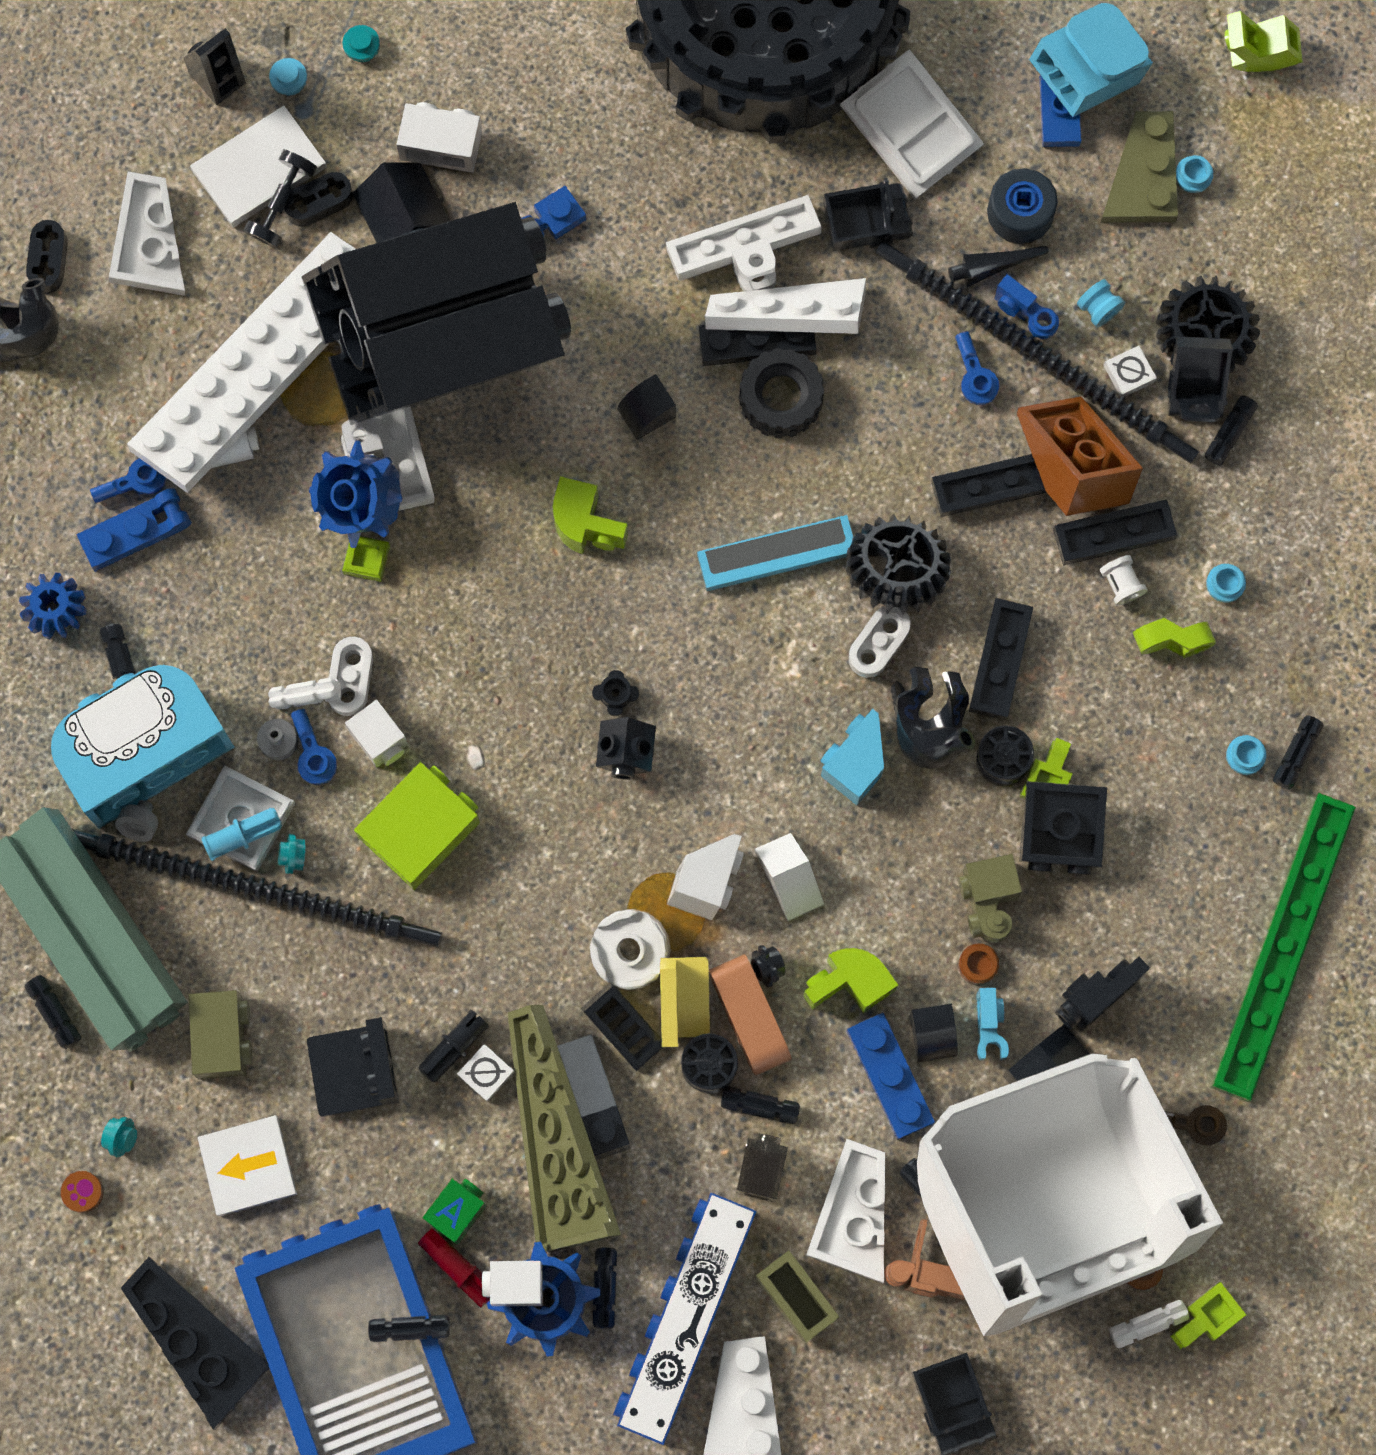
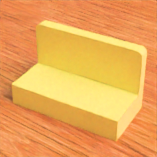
[660,957,710,1047]

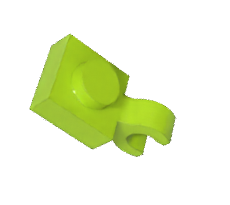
[1020,738,1072,799]
[1170,1282,1246,1350]

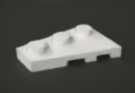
[109,171,185,296]
[806,1139,885,1284]
[704,1336,781,1455]

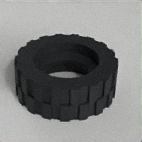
[739,348,824,438]

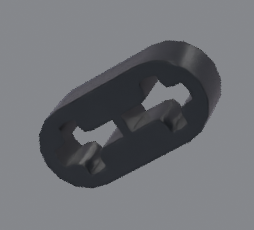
[284,172,353,227]
[26,220,68,294]

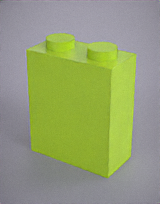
[354,762,480,890]

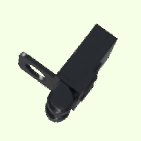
[823,178,913,251]
[1167,337,1232,422]
[911,1353,997,1455]

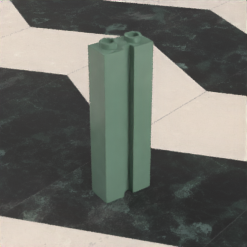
[0,807,188,1052]

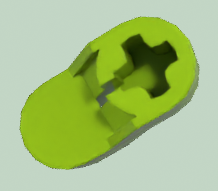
[1133,618,1216,658]

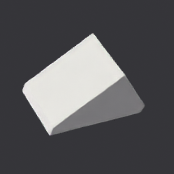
[755,833,824,921]

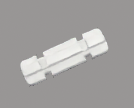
[268,677,341,710]
[1109,1300,1189,1348]

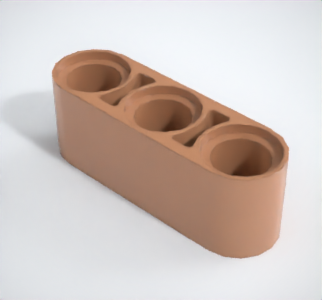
[709,954,792,1076]

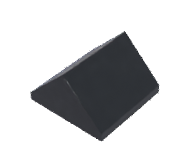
[352,162,450,243]

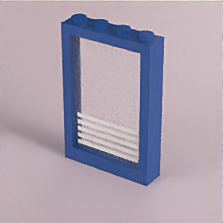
[234,1204,478,1455]

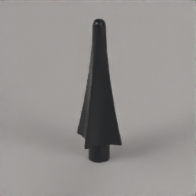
[948,246,1049,288]

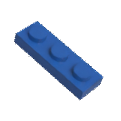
[846,1013,935,1141]

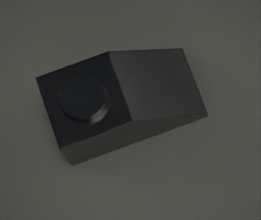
[1003,1024,1090,1084]

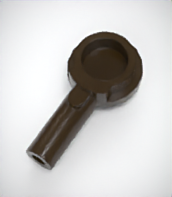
[1165,1105,1227,1146]

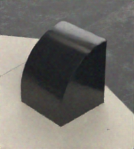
[617,374,676,440]
[909,1003,958,1063]

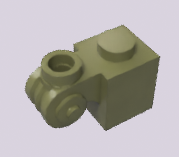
[958,854,1022,943]

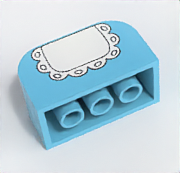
[51,665,235,829]

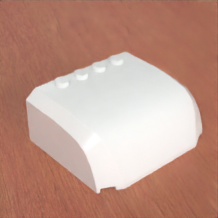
[917,1054,1223,1336]

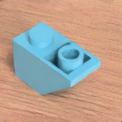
[820,708,884,805]

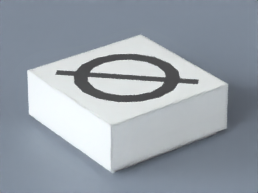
[1104,346,1157,397]
[457,1044,515,1102]

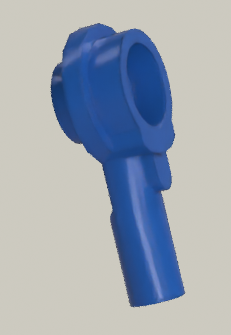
[955,331,999,405]
[90,458,166,504]
[291,709,337,785]

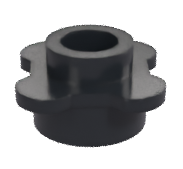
[592,670,639,716]
[751,945,786,988]

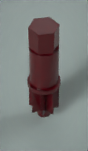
[417,1228,490,1308]

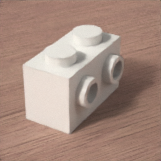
[396,102,482,173]

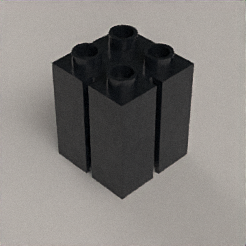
[301,202,571,425]

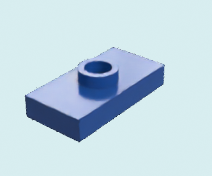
[1039,75,1081,147]

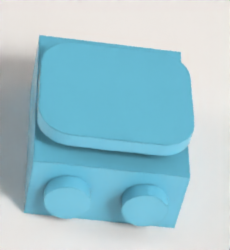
[1029,3,1153,117]

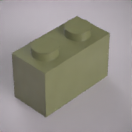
[188,990,253,1080]
[755,1250,839,1344]

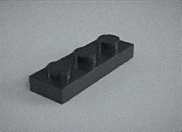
[699,325,817,366]
[931,454,1047,517]
[1053,499,1177,566]
[968,598,1034,721]

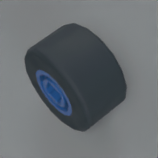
[987,168,1058,244]

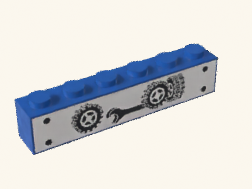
[613,1193,756,1445]

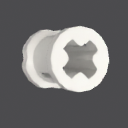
[1100,555,1148,606]

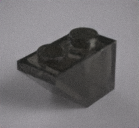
[736,1133,788,1203]

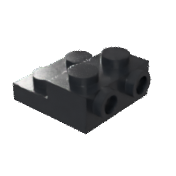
[1019,781,1107,875]
[1055,956,1150,1033]

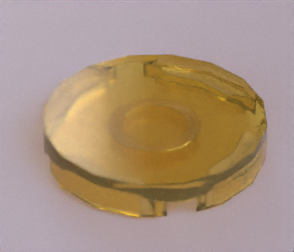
[281,352,347,427]
[627,872,706,952]

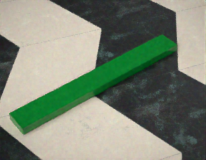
[1211,793,1356,1102]

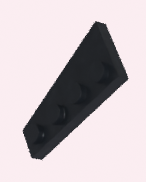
[121,1257,270,1430]

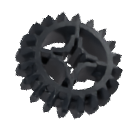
[1156,276,1260,374]
[846,514,951,615]

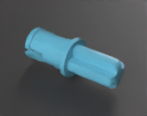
[201,808,282,861]

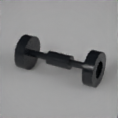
[243,149,317,248]

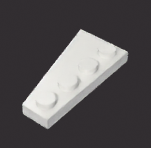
[705,278,866,334]

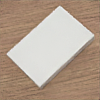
[190,106,327,228]

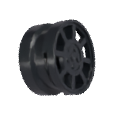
[976,725,1034,786]
[681,1033,738,1094]

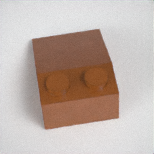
[1017,396,1143,516]

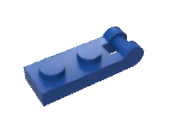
[76,488,192,572]

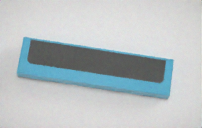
[697,515,853,591]

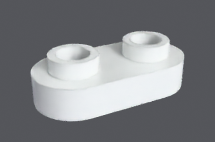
[849,606,911,678]
[328,637,373,716]

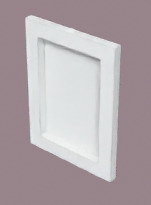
[840,49,984,200]

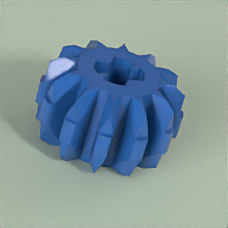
[19,572,87,640]

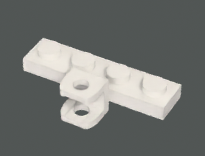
[666,195,821,291]
[341,407,435,511]

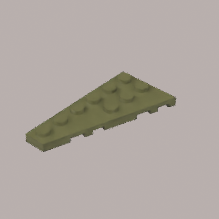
[507,1005,621,1253]

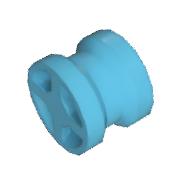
[1077,279,1126,328]

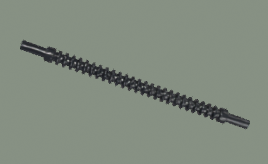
[876,241,1200,464]
[72,829,443,948]

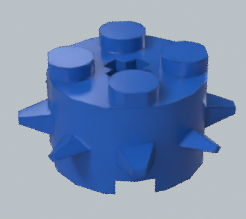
[309,440,403,548]
[487,1242,601,1357]

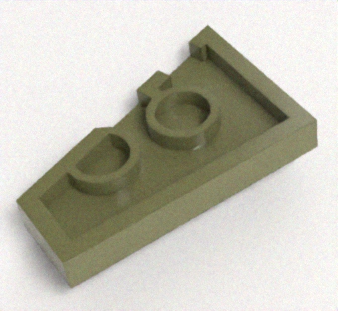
[1100,111,1178,223]

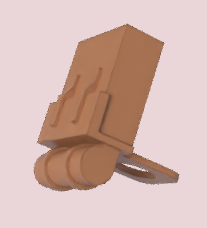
[884,1219,966,1301]

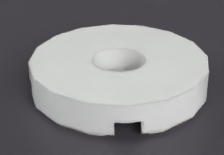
[590,909,671,990]

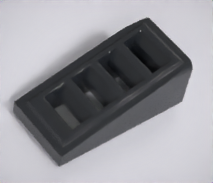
[581,983,663,1071]

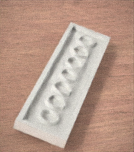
[127,232,355,493]

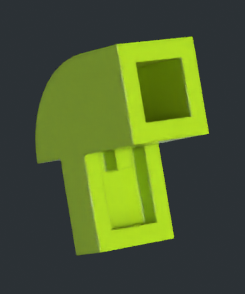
[1225,11,1303,72]
[553,476,628,554]
[803,948,898,1014]

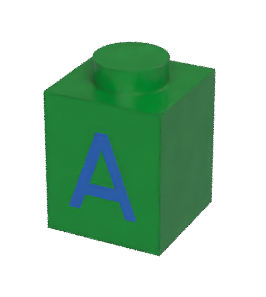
[422,1178,487,1245]

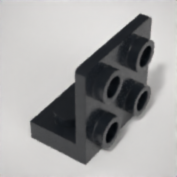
[307,1017,399,1117]

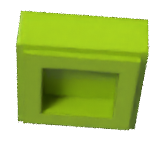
[342,536,390,582]

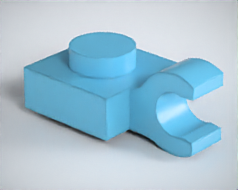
[976,988,1009,1060]

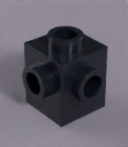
[596,717,656,780]

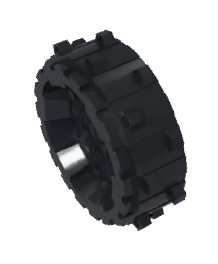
[626,0,911,144]

